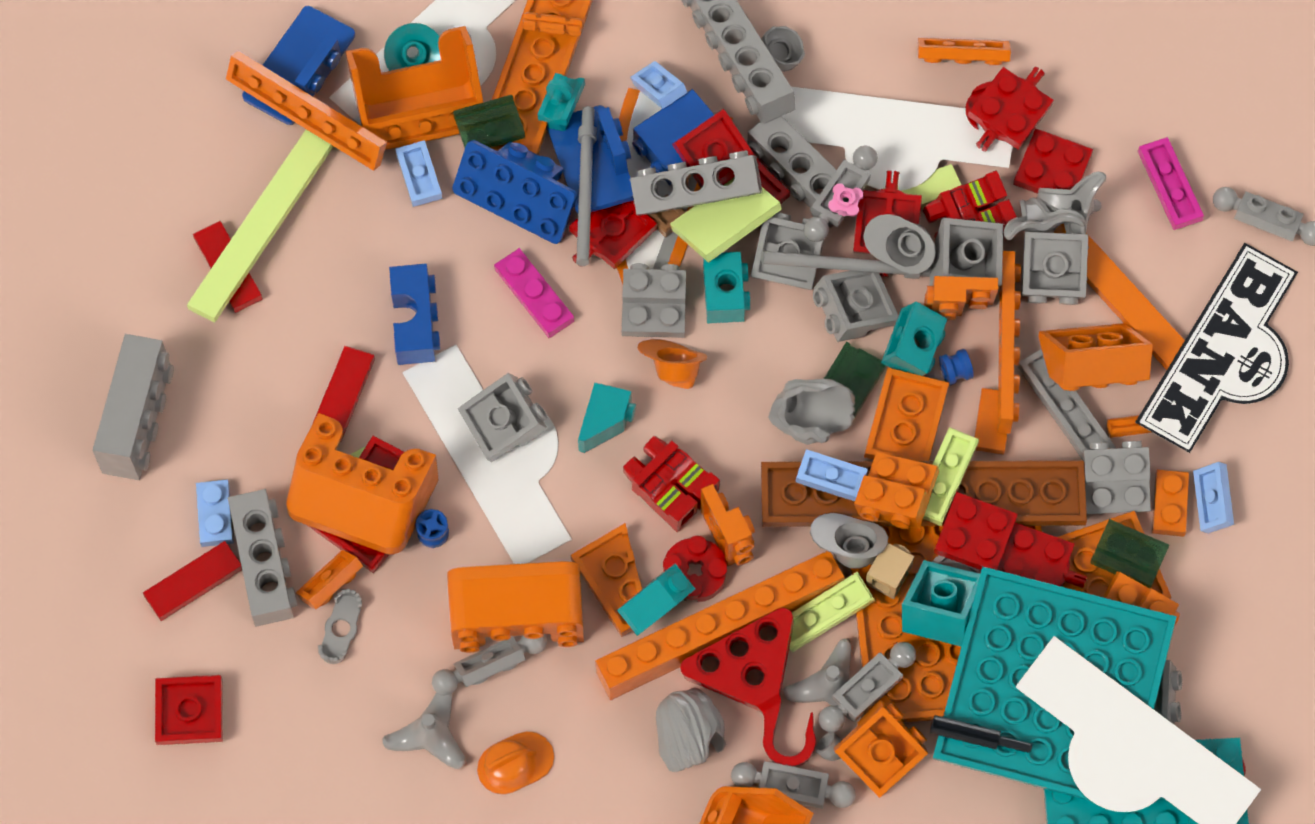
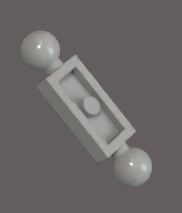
[804,145,878,242]
[1213,187,1315,246]
[432,634,547,695]
[819,642,916,733]
[731,761,856,809]

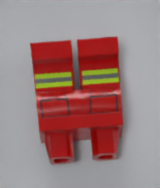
[923,170,1016,239]
[623,436,720,532]

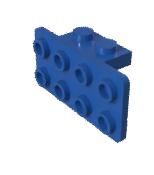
[242,6,355,125]
[547,105,634,213]
[452,140,577,244]

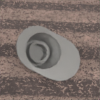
[863,214,936,274]
[810,513,888,568]

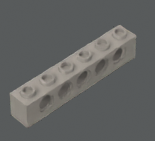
[681,0,796,124]

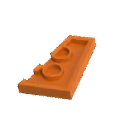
[570,523,642,637]

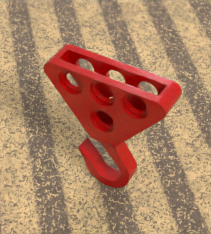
[680,608,816,767]

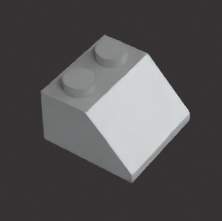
[930,218,1003,287]

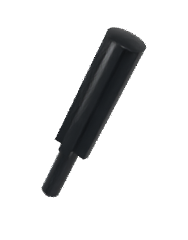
[930,715,1032,753]

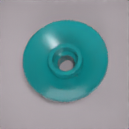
[384,23,441,71]

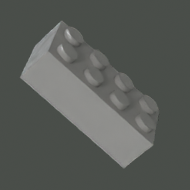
[92,334,174,481]

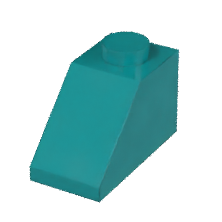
[578,382,636,453]
[617,564,695,636]

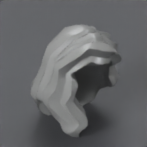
[768,379,855,445]
[656,688,726,772]

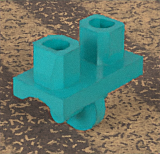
[537,73,585,131]

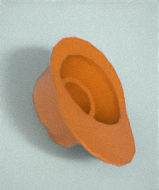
[637,339,707,389]
[477,731,554,794]

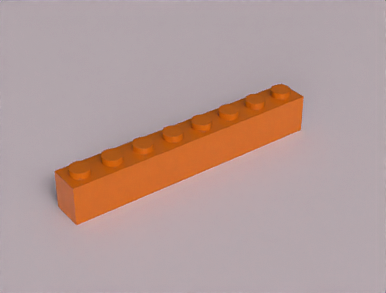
[595,551,844,700]

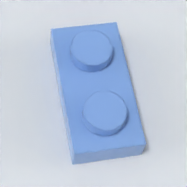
[630,61,688,109]
[395,140,443,207]
[796,449,868,501]
[1193,462,1234,534]
[196,479,234,547]

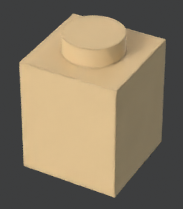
[865,543,914,599]

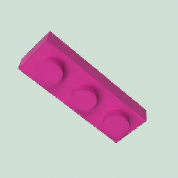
[1138,137,1204,230]
[494,248,574,338]

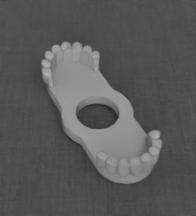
[318,589,362,664]

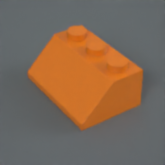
[1038,323,1153,391]

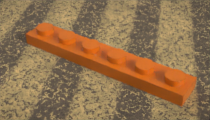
[226,51,387,171]
[998,251,1021,434]

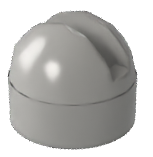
[816,732,842,761]

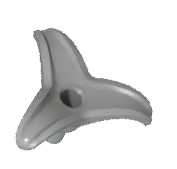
[1037,171,1106,249]
[1004,198,1085,240]
[783,639,866,722]
[382,692,467,769]

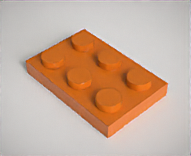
[864,367,949,461]

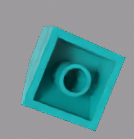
[902,560,980,646]

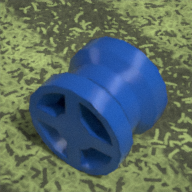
[939,349,974,386]
[415,509,449,548]

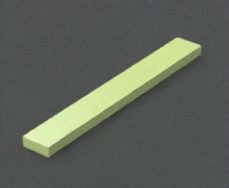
[187,129,334,323]

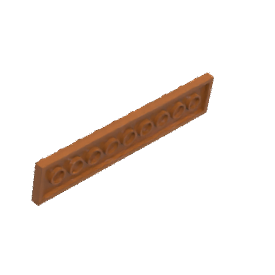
[761,461,1087,527]

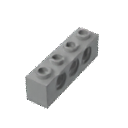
[747,116,836,228]
[630,150,763,216]
[228,489,297,627]

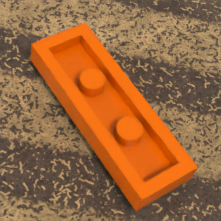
[917,38,1011,65]

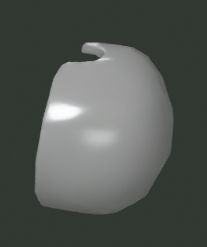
[761,26,805,72]

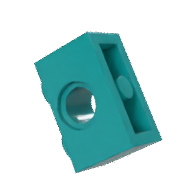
[703,252,751,324]
[881,301,947,376]

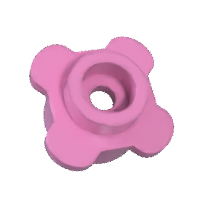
[828,184,863,216]

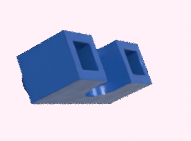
[389,263,440,365]

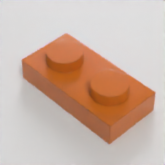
[1152,469,1189,537]
[296,550,363,610]

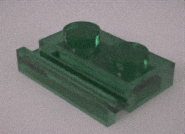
[453,95,525,150]
[824,342,886,418]
[1090,519,1169,588]

